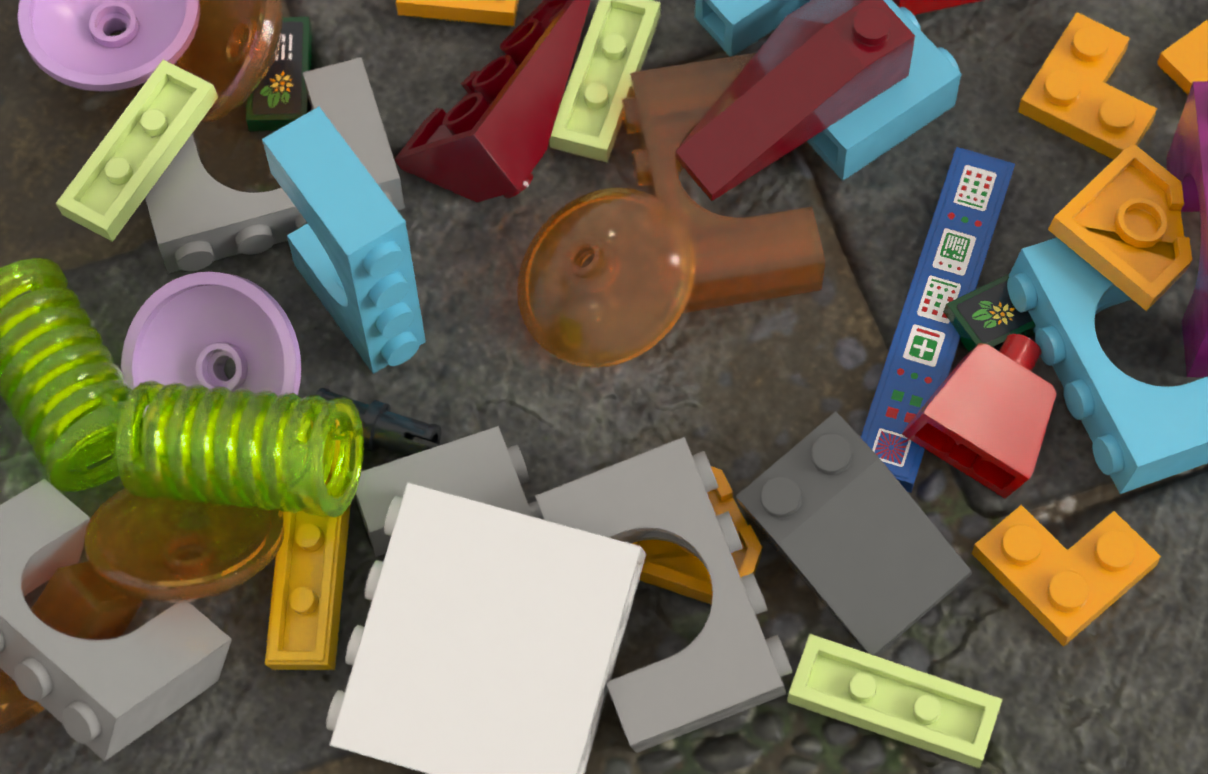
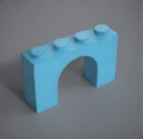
[695,0,961,181]
[262,106,426,374]
[1007,238,1208,494]

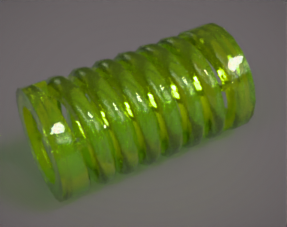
[0,258,156,492]
[116,380,364,518]

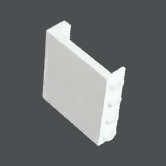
[326,482,646,774]

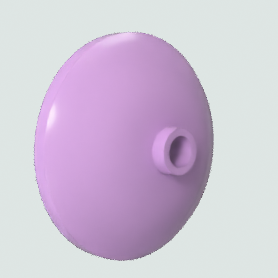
[18,0,200,91]
[121,272,301,464]

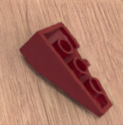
[394,0,591,203]
[675,0,915,201]

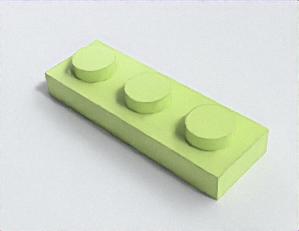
[549,0,661,163]
[56,59,218,242]
[787,634,1003,769]

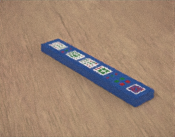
[861,147,1015,493]

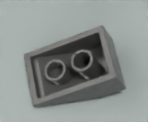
[736,411,972,656]

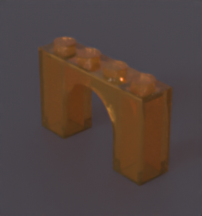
[621,53,825,314]

